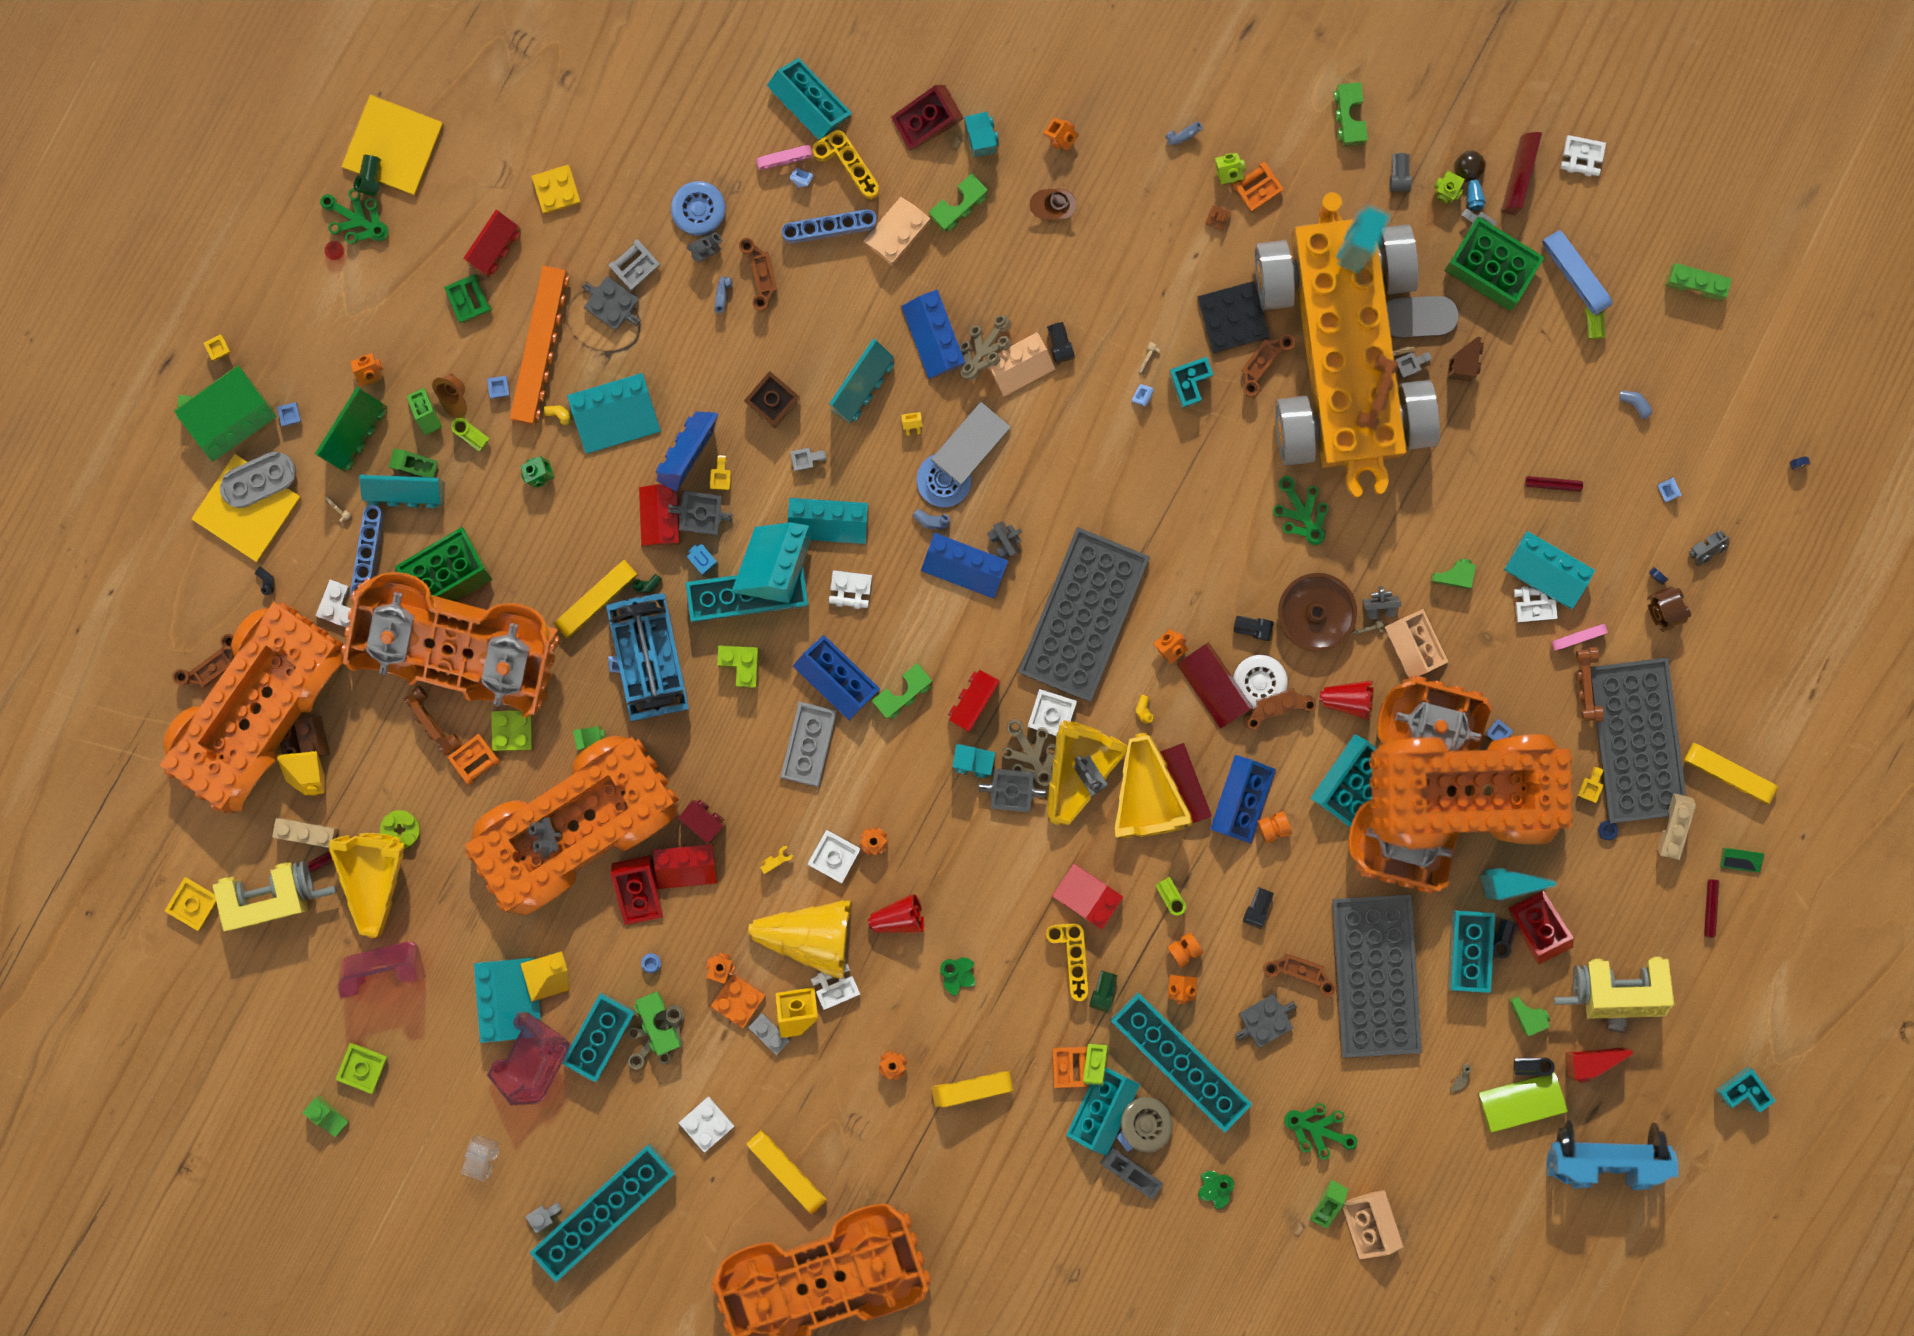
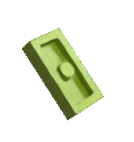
[1083,1044,1108,1086]

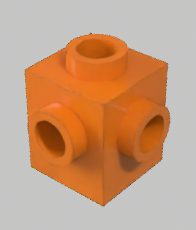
[1043,117,1079,151]
[350,353,383,387]
[1153,628,1189,664]
[860,827,888,856]
[706,952,736,984]
[1168,975,1198,1004]
[878,1051,907,1080]

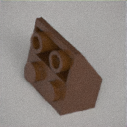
[1447,337,1484,381]
[280,716,330,757]

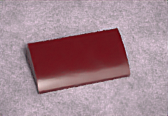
[1501,132,1542,215]
[1177,642,1253,729]
[1160,743,1212,826]

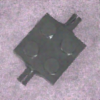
[582,276,641,331]
[668,491,733,535]
[979,768,1046,812]
[1235,994,1297,1048]

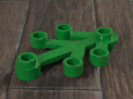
[320,188,389,245]
[1273,476,1329,545]
[1284,1103,1357,1160]

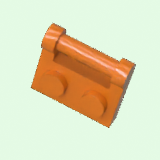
[1231,162,1284,212]
[447,734,501,785]
[1053,1046,1089,1088]

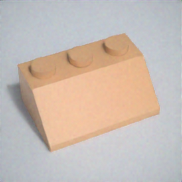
[863,197,930,267]
[988,332,1055,397]
[1385,609,1448,678]
[1342,1190,1403,1259]

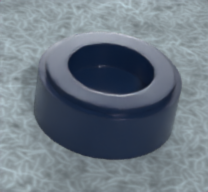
[1789,457,1811,470]
[1649,567,1668,585]
[1597,821,1618,840]

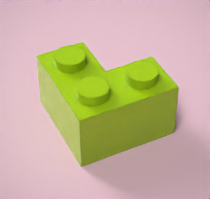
[717,646,759,688]

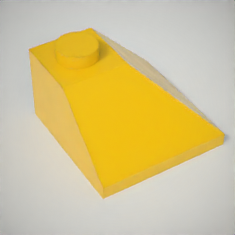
[277,751,325,795]
[520,951,569,1002]
[776,987,818,1038]

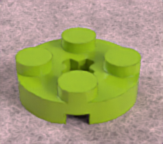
[380,810,420,849]

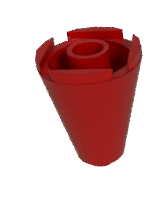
[1319,680,1373,720]
[868,894,925,933]

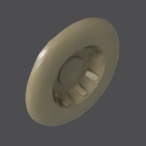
[1121,1097,1173,1153]

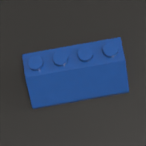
[901,289,965,379]
[655,411,718,492]
[921,533,1008,599]
[793,635,880,721]
[1210,755,1276,843]

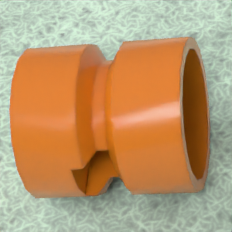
[1257,811,1292,844]
[1167,932,1204,968]

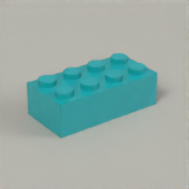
[1448,910,1495,993]
[561,992,636,1083]

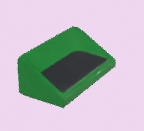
[1720,848,1764,873]

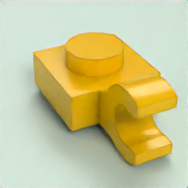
[710,456,731,490]
[1577,767,1603,803]
[760,846,793,874]

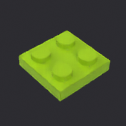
[491,711,533,751]
[335,1042,388,1094]

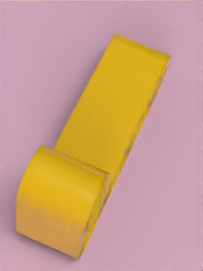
[813,130,879,200]
[1046,923,1088,1001]
[931,1071,1014,1107]

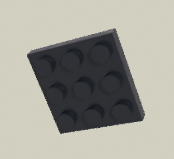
[1197,281,1270,353]

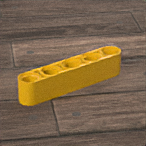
[554,560,638,639]
[1684,743,1779,805]
[746,1130,827,1215]

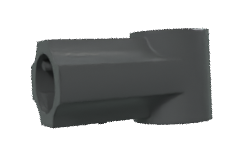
[1389,153,1411,193]

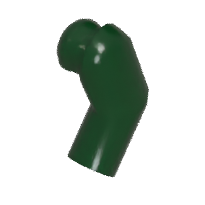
[633,573,663,593]

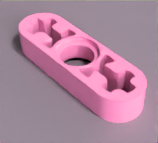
[756,145,813,170]
[1551,623,1608,651]

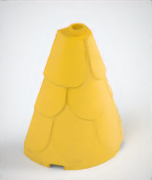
[1047,720,1128,825]
[1115,733,1193,838]
[329,833,404,938]
[748,900,852,979]

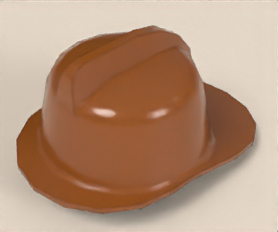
[1029,188,1077,219]
[432,373,467,418]

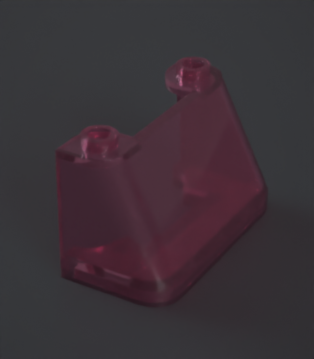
[338,941,426,999]
[487,1012,570,1105]

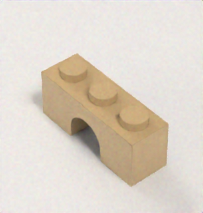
[1657,793,1696,860]
[272,818,339,848]

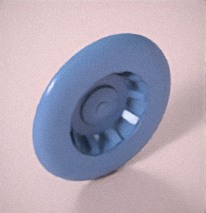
[671,181,726,235]
[917,454,971,507]

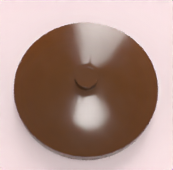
[1278,573,1357,652]

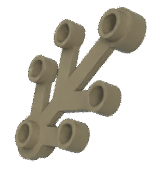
[959,315,1012,380]
[1002,719,1055,787]
[628,1005,684,1069]

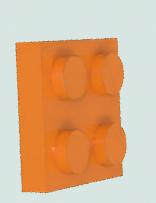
[711,973,766,1028]

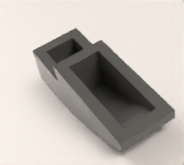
[1100,1147,1164,1200]

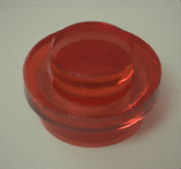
[324,241,345,261]

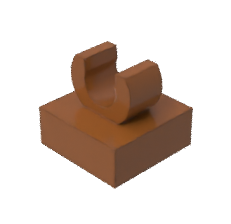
[1205,204,1231,231]

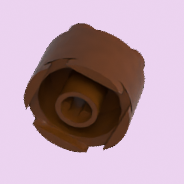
[1647,587,1691,632]

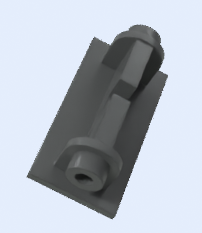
[1688,531,1729,566]
[1073,755,1108,797]

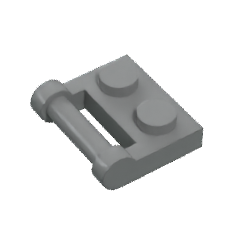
[608,239,660,291]

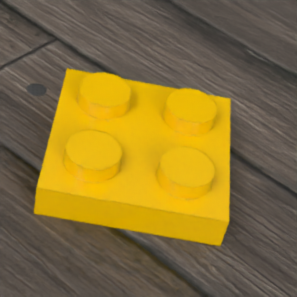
[532,164,581,214]
[165,877,217,931]

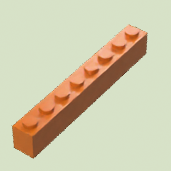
[510,265,570,425]

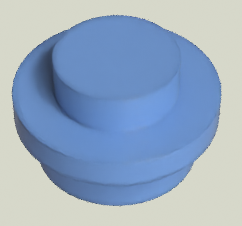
[641,953,661,973]

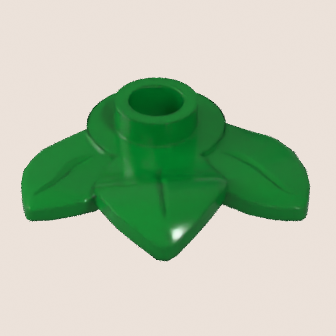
[940,957,975,996]
[1198,1171,1235,1209]

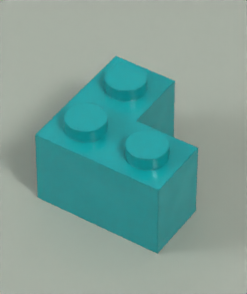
[964,111,999,158]
[1169,357,1214,409]
[952,744,995,778]
[1715,1067,1776,1113]

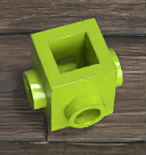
[1215,153,1246,185]
[1433,170,1465,204]

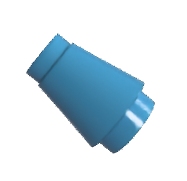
[1467,180,1486,211]

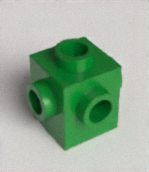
[520,456,555,488]

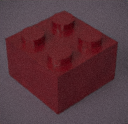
[678,800,726,844]

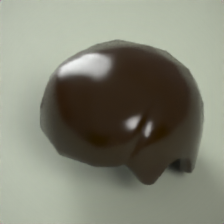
[1454,150,1486,182]

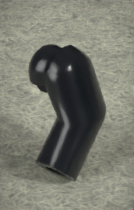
[255,566,275,595]

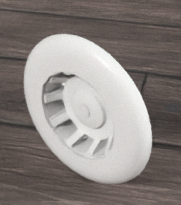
[1233,655,1288,709]

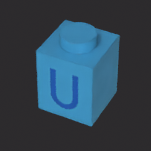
[687,544,718,576]

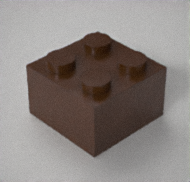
[744,371,800,428]

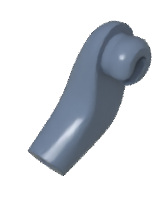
[1165,122,1203,145]
[714,276,733,313]
[1619,391,1652,419]
[912,509,950,529]

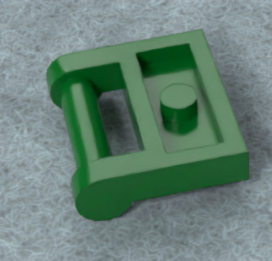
[444,274,492,324]

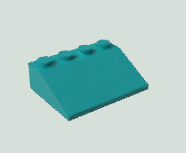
[829,338,895,424]
[567,373,661,454]
[732,522,811,603]
[1310,734,1377,827]
[1479,868,1556,900]
[474,957,542,1043]

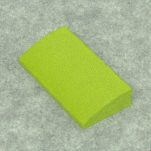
[1478,1072,1568,1132]

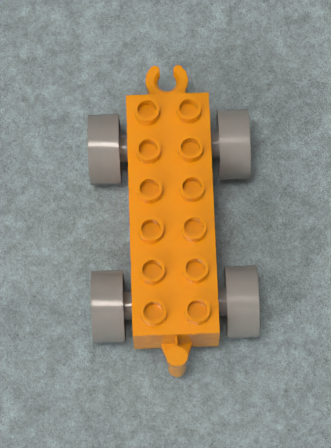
[1254,192,1440,498]

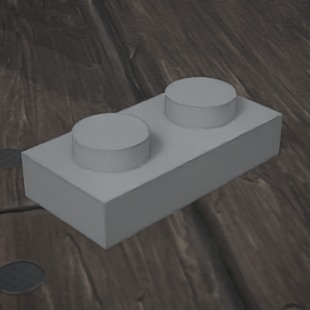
[748,1013,790,1055]

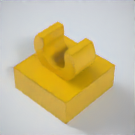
[204,334,231,361]
[901,412,923,436]

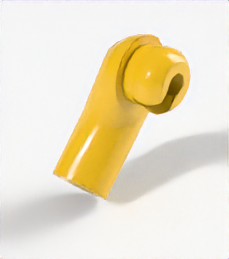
[544,405,571,425]
[1136,695,1154,724]

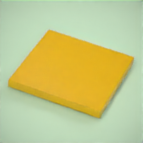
[341,95,443,196]
[191,454,301,562]

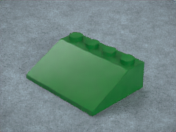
[1444,216,1545,312]
[174,365,277,462]
[314,387,387,473]
[395,527,493,602]

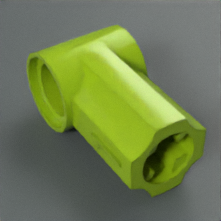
[1584,305,1606,339]
[451,418,490,452]
[1155,877,1186,916]

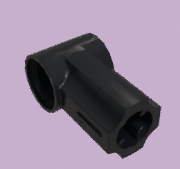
[1047,322,1075,364]
[1233,615,1274,641]
[1242,887,1274,929]
[1493,919,1518,959]
[1514,1057,1555,1076]

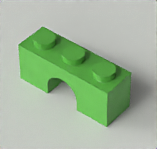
[1333,82,1368,147]
[929,173,988,233]
[1665,263,1732,301]
[872,663,932,720]
[634,990,681,1056]

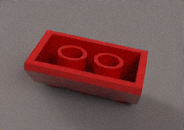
[463,210,521,278]
[639,484,681,546]
[948,669,1000,733]
[653,844,717,889]

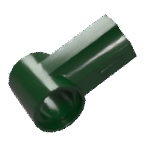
[353,154,381,197]
[1089,970,1118,1013]

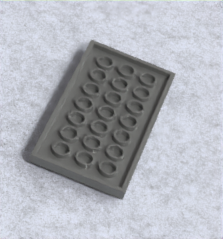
[1018,527,1150,702]
[1590,658,1686,823]
[1332,894,1422,1058]

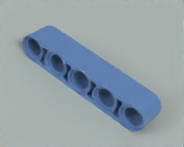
[782,209,877,243]
[1542,230,1613,315]
[351,505,384,595]

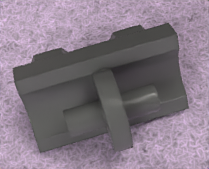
[686,232,722,263]
[987,521,1022,558]
[1363,586,1401,619]
[528,817,562,858]

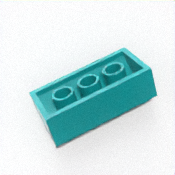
[766,58,852,140]
[359,475,445,509]
[788,498,869,544]
[1504,531,1595,610]
[1066,1067,1141,1156]

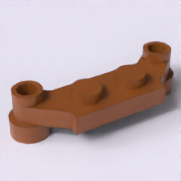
[739,238,778,311]
[1241,334,1296,397]
[1355,354,1398,430]
[173,634,234,687]
[1576,647,1604,722]
[404,685,463,755]
[1243,688,1316,730]
[1263,953,1336,997]

